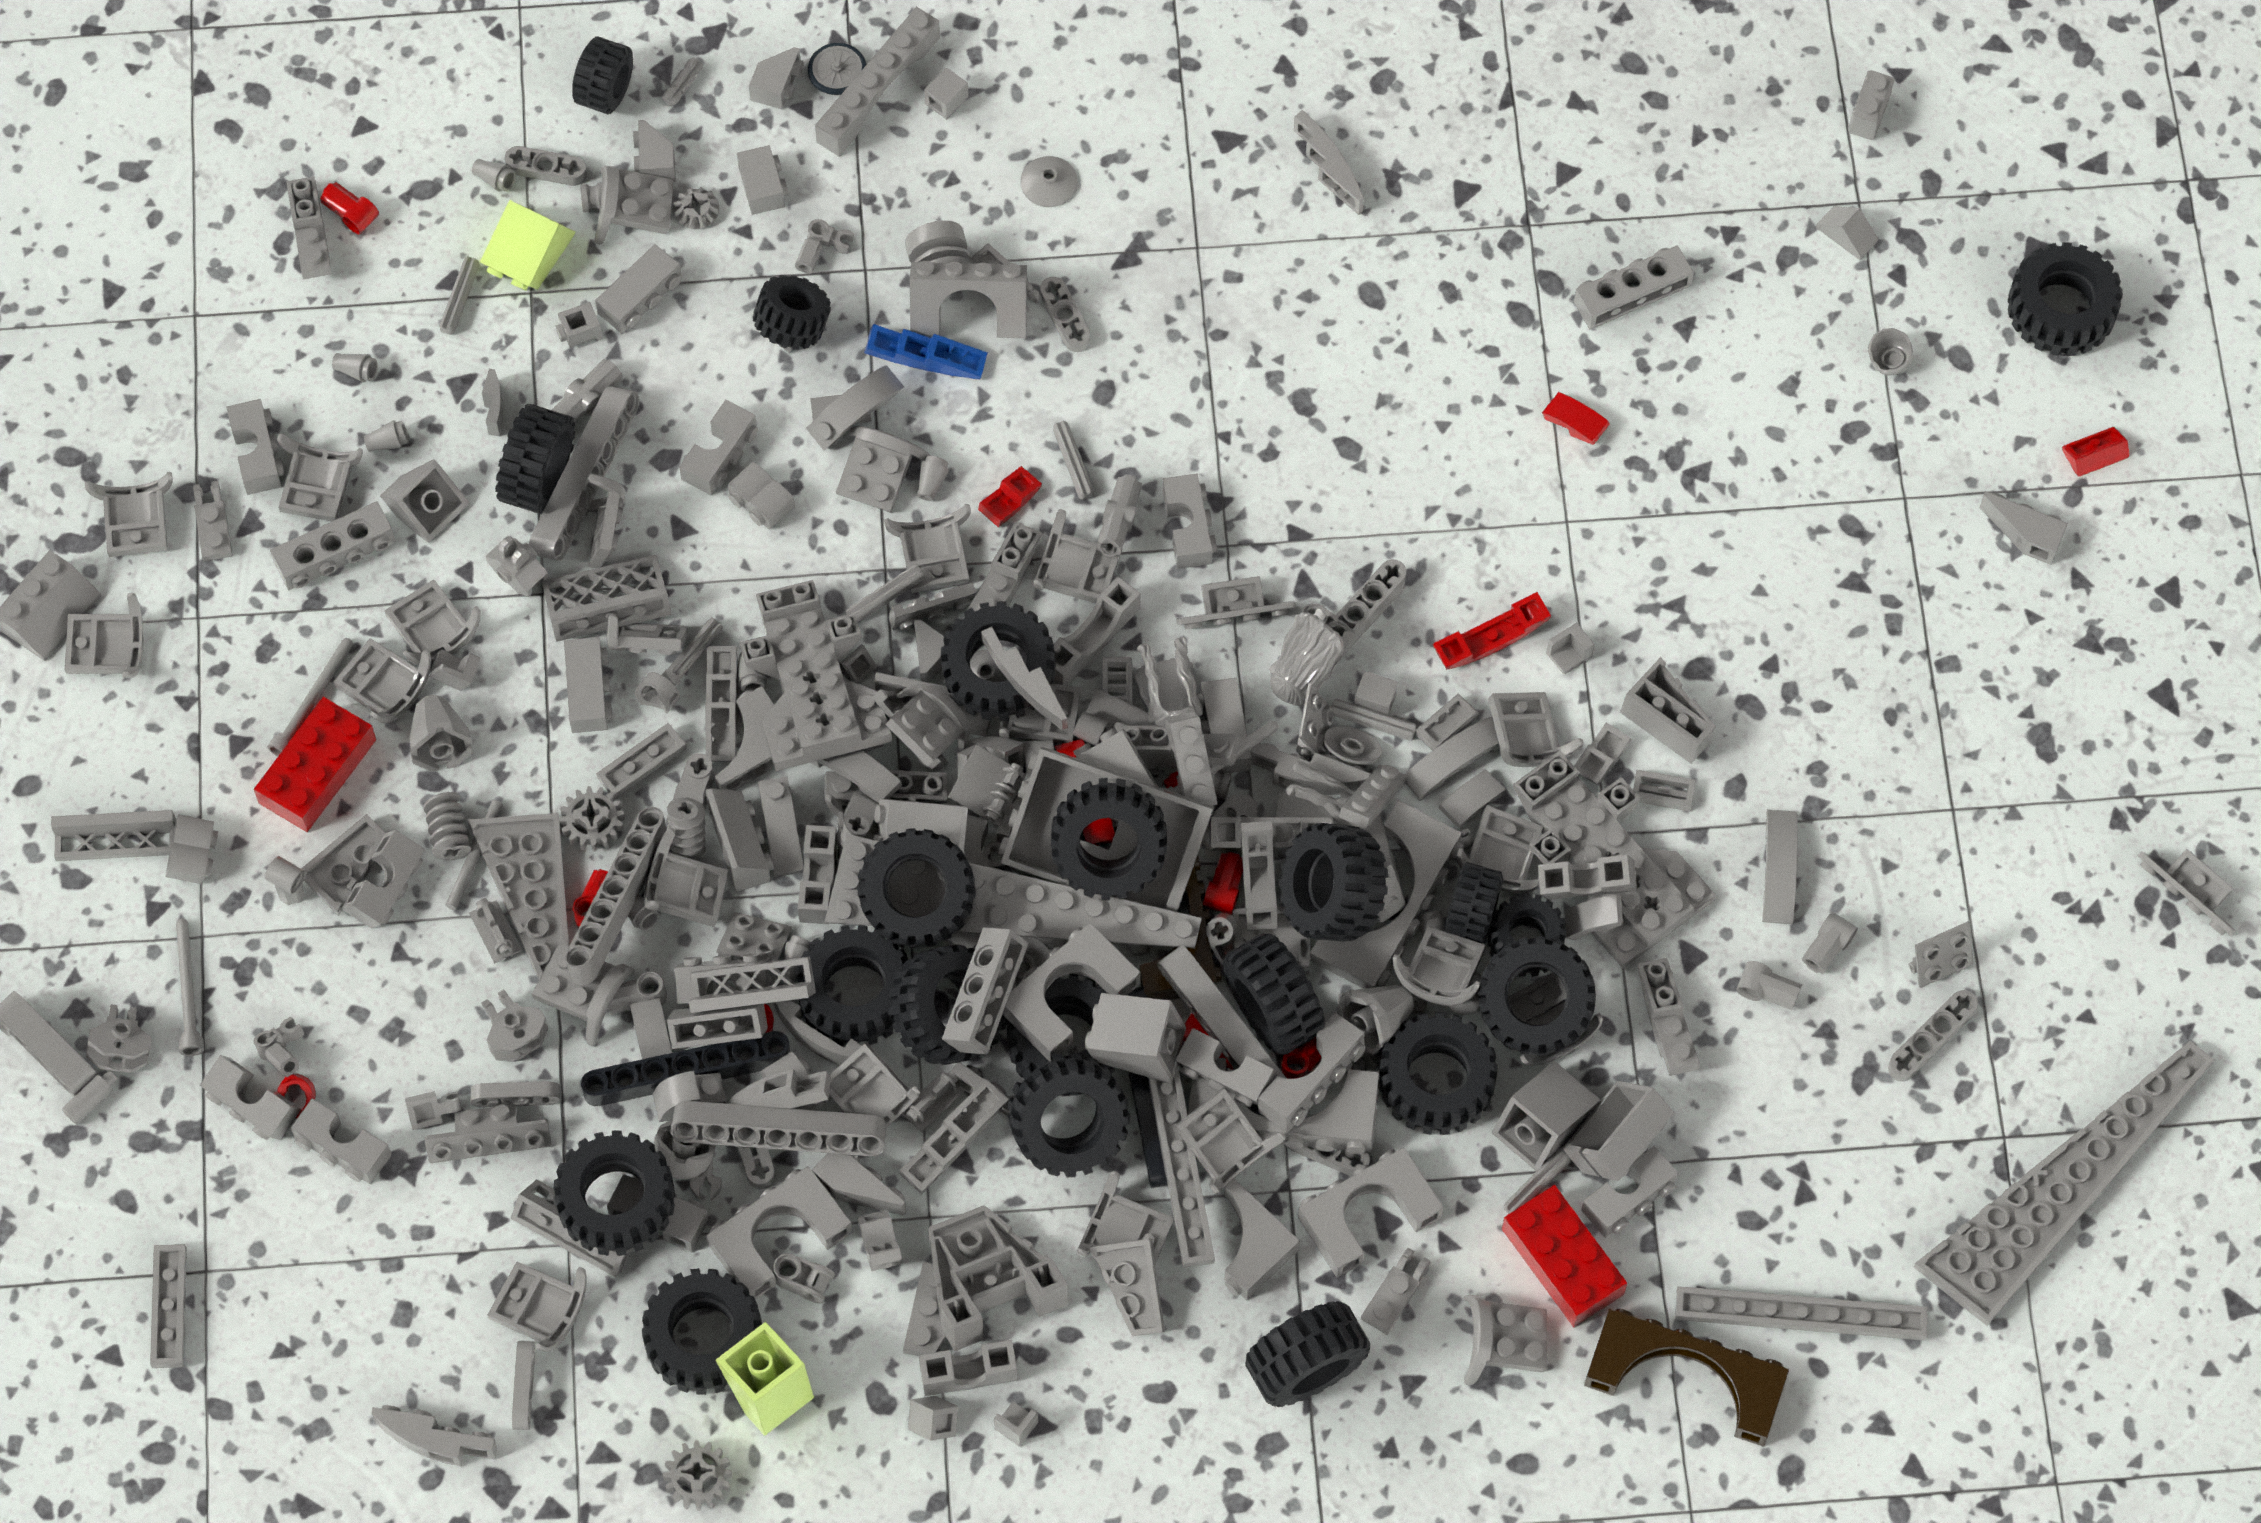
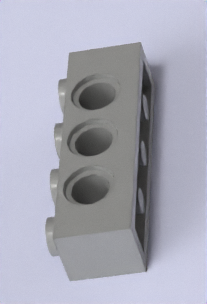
[1574,245,1694,330]
[270,501,396,591]
[942,927,1028,1055]

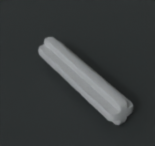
[439,256,479,335]
[1053,421,1094,500]
[846,564,925,623]
[1331,699,1417,740]
[1504,1145,1572,1214]

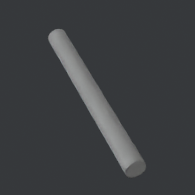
[445,800,503,910]

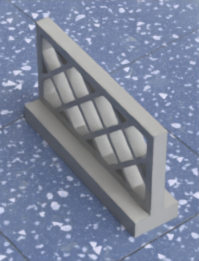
[541,555,672,642]

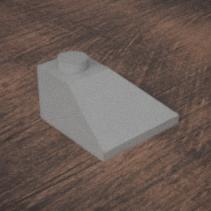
[380,459,470,542]

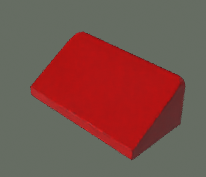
[2062,427,2129,476]

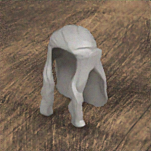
[1269,609,1357,706]
[1134,637,1203,726]
[1275,761,1358,827]

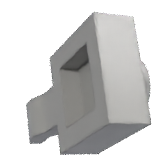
[405,1091,462,1130]

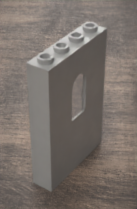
[998,747,1214,912]

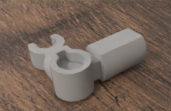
[795,219,854,274]
[254,1017,304,1077]

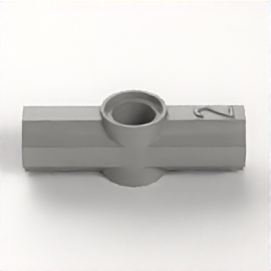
[552,359,623,424]
[1096,474,1142,558]

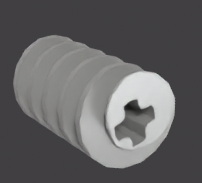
[423,792,471,860]
[667,797,706,861]

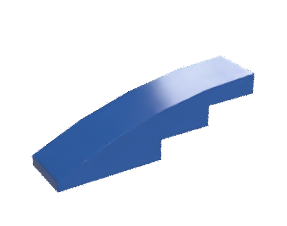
[864,324,988,380]

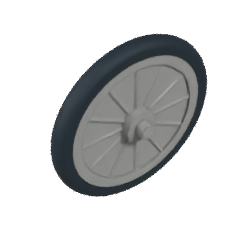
[807,43,867,95]

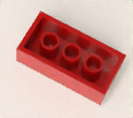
[253,696,377,833]
[1502,1185,1627,1328]

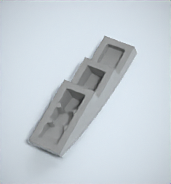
[1294,110,1364,215]
[981,627,1068,730]
[705,646,737,762]
[899,1079,1009,1195]

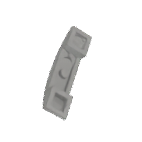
[1405,716,1500,801]
[810,750,902,803]
[1762,809,1798,924]
[1210,817,1332,848]
[774,1000,862,1065]

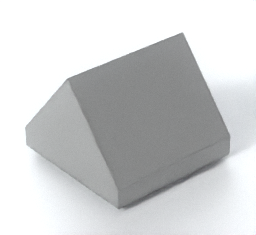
[839,644,877,684]

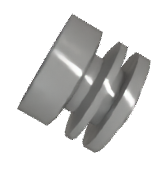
[905,221,972,264]

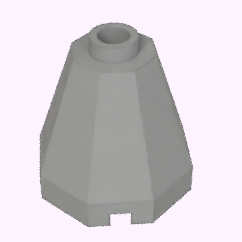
[410,695,472,772]
[1336,985,1414,1054]

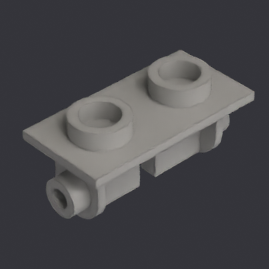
[469,898,522,964]
[902,1071,965,1133]

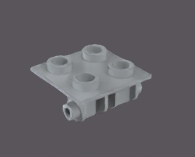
[1296,683,1334,759]
[948,745,1026,827]
[716,912,792,969]
[1909,921,1973,988]

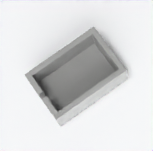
[1562,1081,1674,1181]

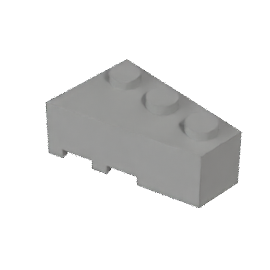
[1620,657,1716,764]

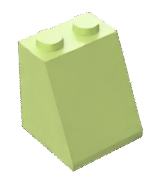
[480,200,575,291]
[716,1322,814,1436]

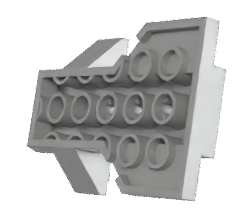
[739,580,893,771]
[1513,750,1717,969]

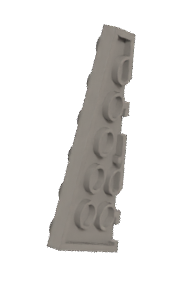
[468,813,569,980]

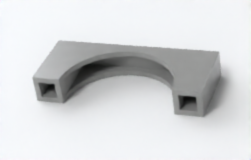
[1310,800,1464,989]
[1188,1058,1380,1154]

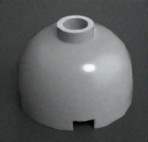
[654,1121,716,1179]

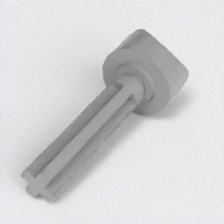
[634,617,723,714]

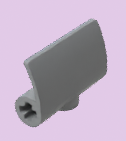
[1072,689,1158,769]

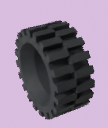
[495,404,576,515]

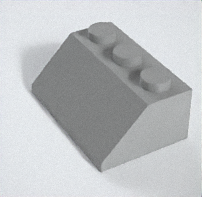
[0,550,101,661]
[705,788,774,892]

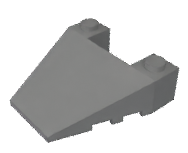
[928,1205,1067,1351]

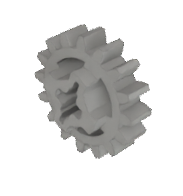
[559,786,625,852]
[663,1440,733,1511]

